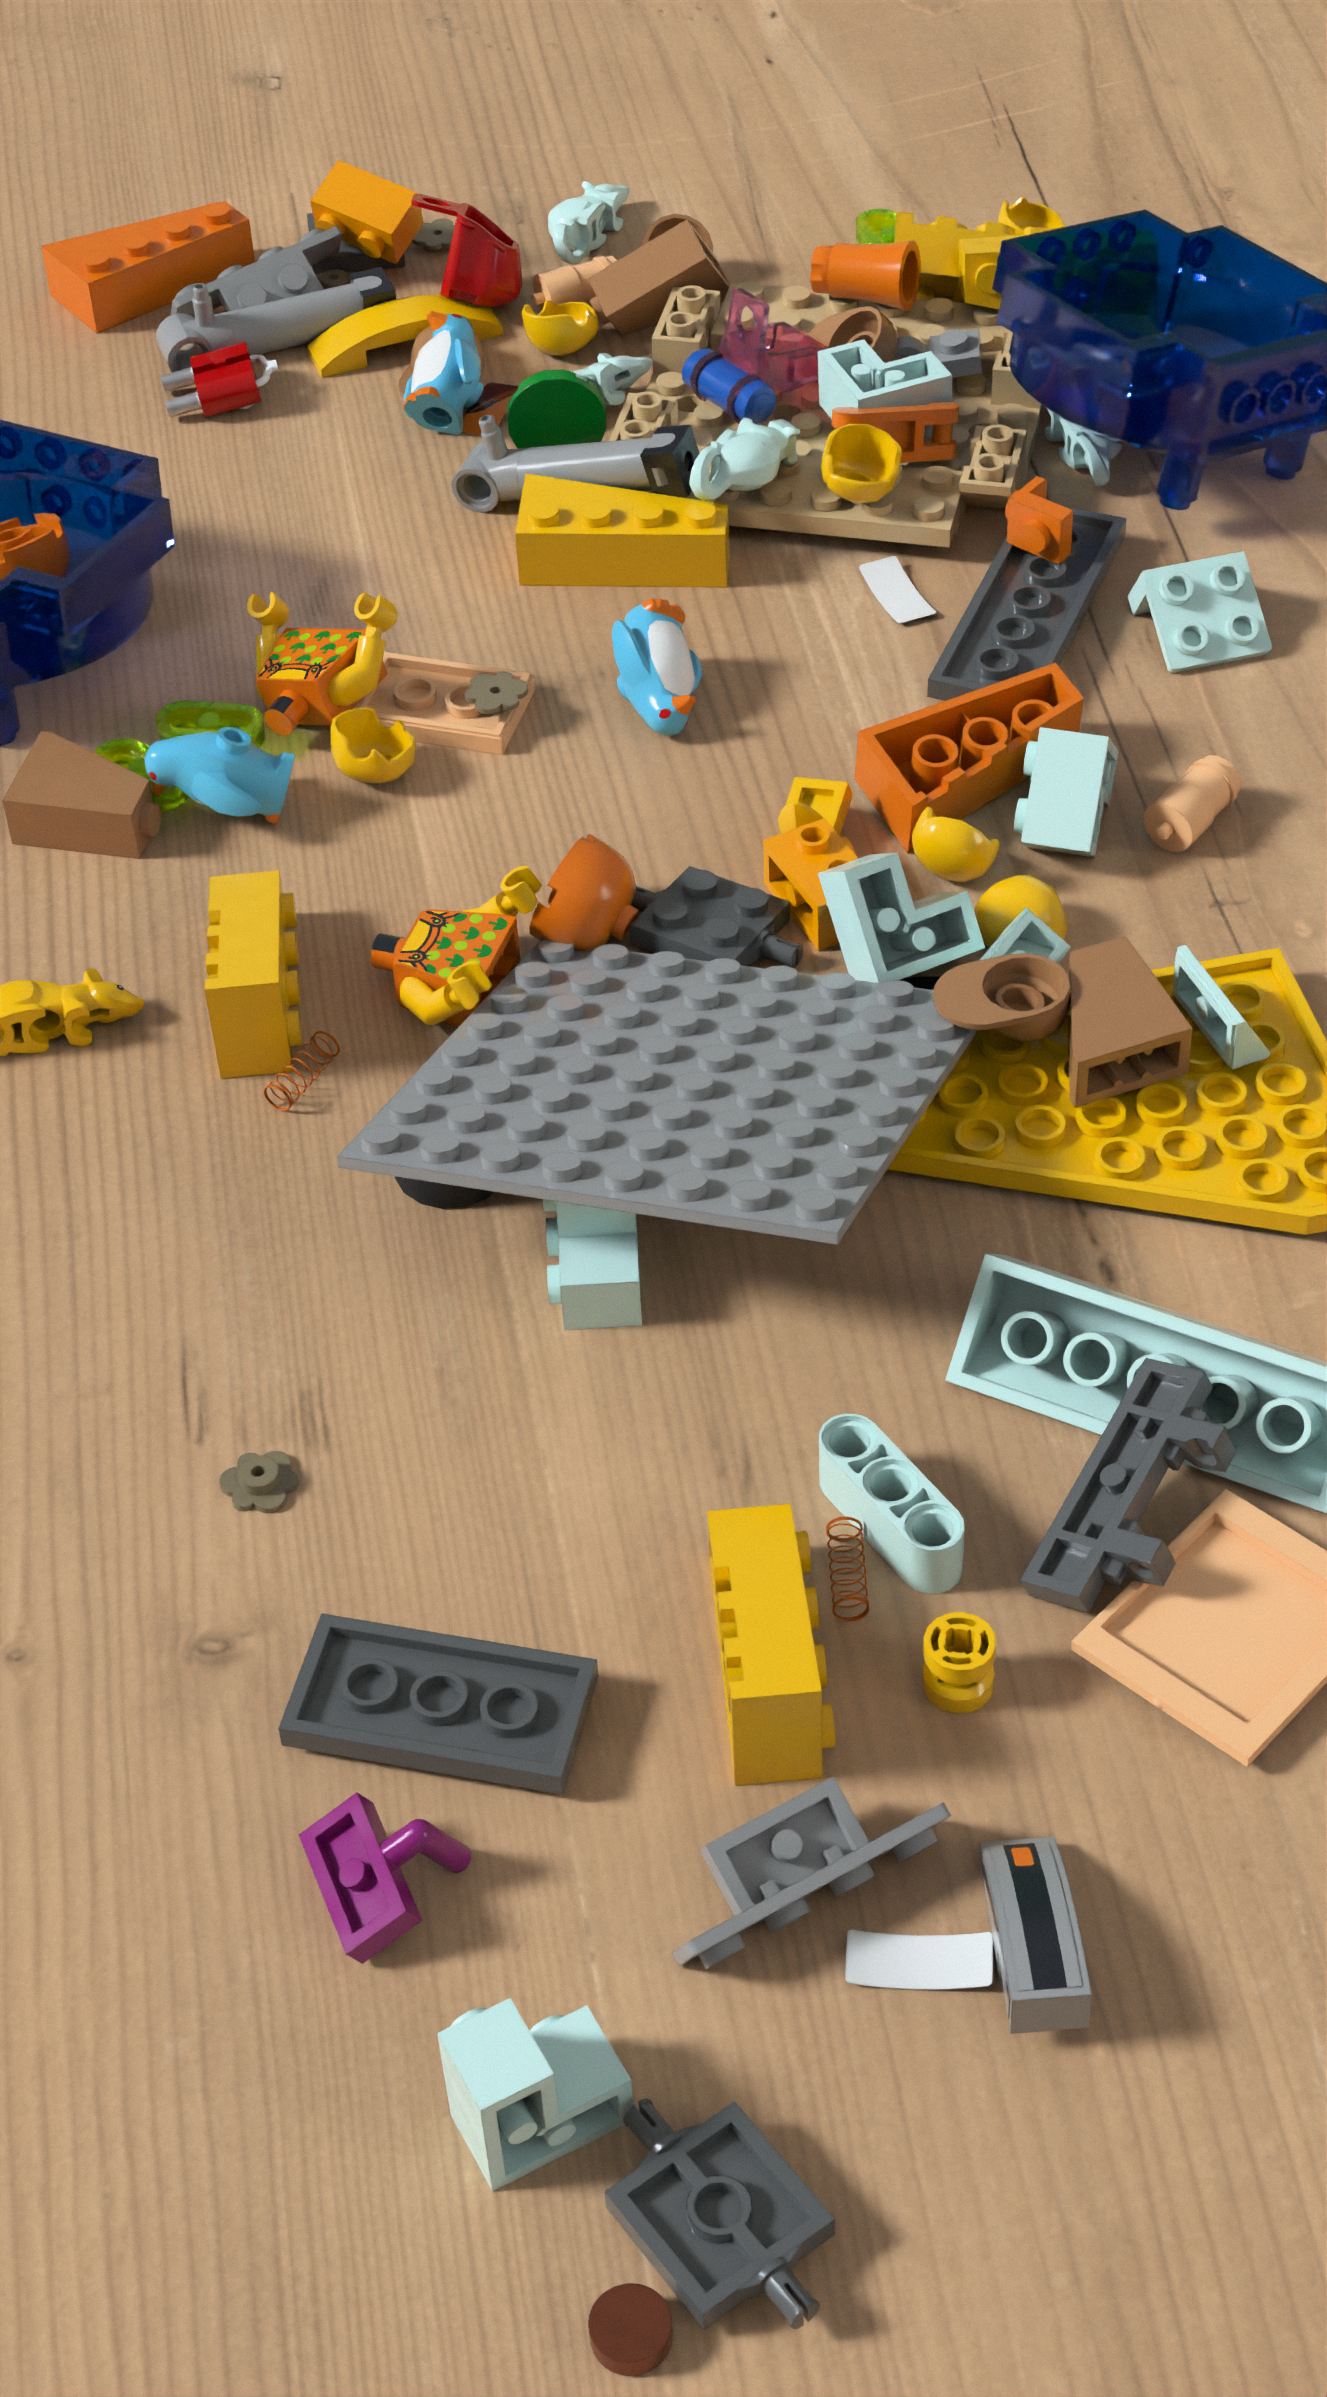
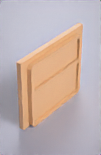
[1071,1489,1327,1767]

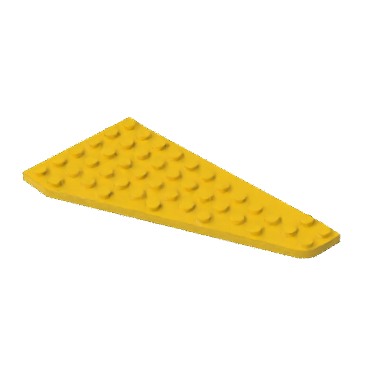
[888,948,1327,1235]

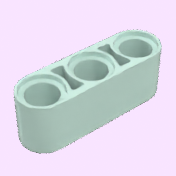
[819,1414,965,1594]

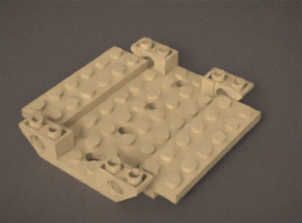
[609,281,1057,548]

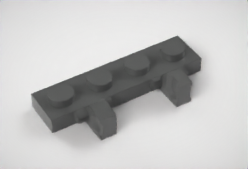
[1020,1358,1238,1613]

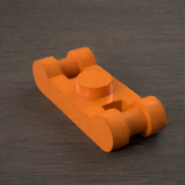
[832,402,959,463]

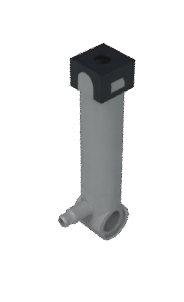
[156,267,396,372]
[451,415,700,513]

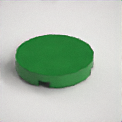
[507,369,607,449]

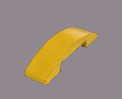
[307,294,503,378]

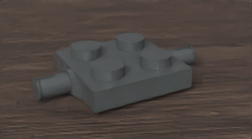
[630,866,803,968]
[604,2098,835,2329]

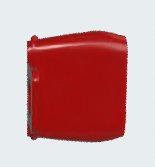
[411,193,522,306]

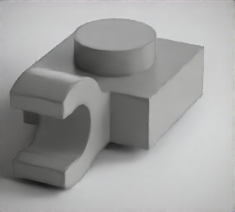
[895,329,983,378]

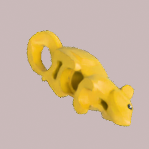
[0,968,145,1057]

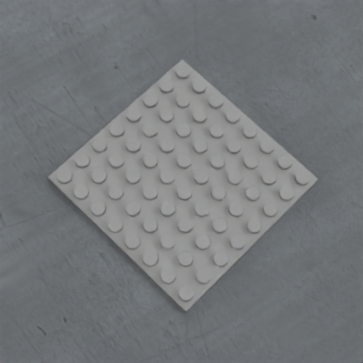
[337,939,978,1245]

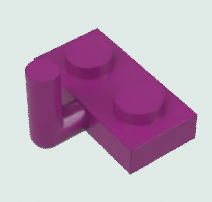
[299,1792,472,1964]

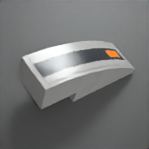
[979,1836,1092,2034]

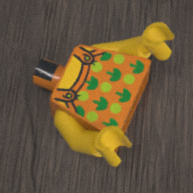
[247,592,398,736]
[371,865,542,1027]

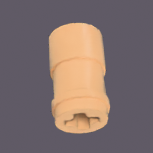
[532,255,617,312]
[1143,755,1241,852]

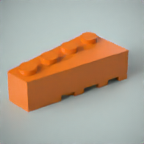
[41,201,255,333]
[854,662,1084,853]

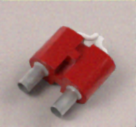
[160,341,279,418]

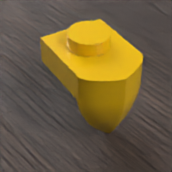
[778,777,853,836]

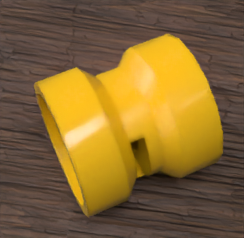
[922,1612,996,1714]

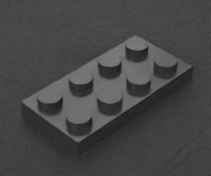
[278,1613,599,1795]

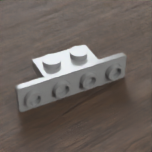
[170,226,343,318]
[672,1776,951,1969]

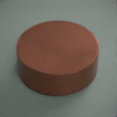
[588,2283,673,2376]

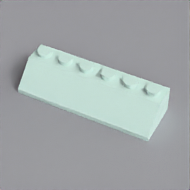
[945,1254,1327,1513]

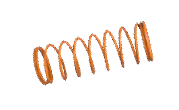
[264,1031,340,1111]
[826,1516,869,1621]

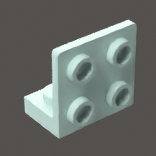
[1127,551,1272,673]

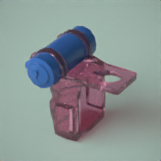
[682,288,827,424]

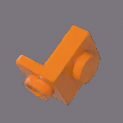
[1005,476,1073,564]

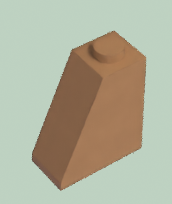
[588,219,730,336]
[2,731,161,859]
[1067,936,1193,1108]

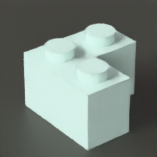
[818,339,952,439]
[1014,727,1119,858]
[817,852,985,983]
[543,1199,642,1330]
[437,1998,633,2192]

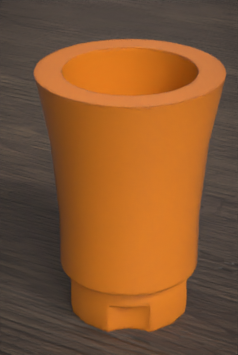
[810,240,921,311]

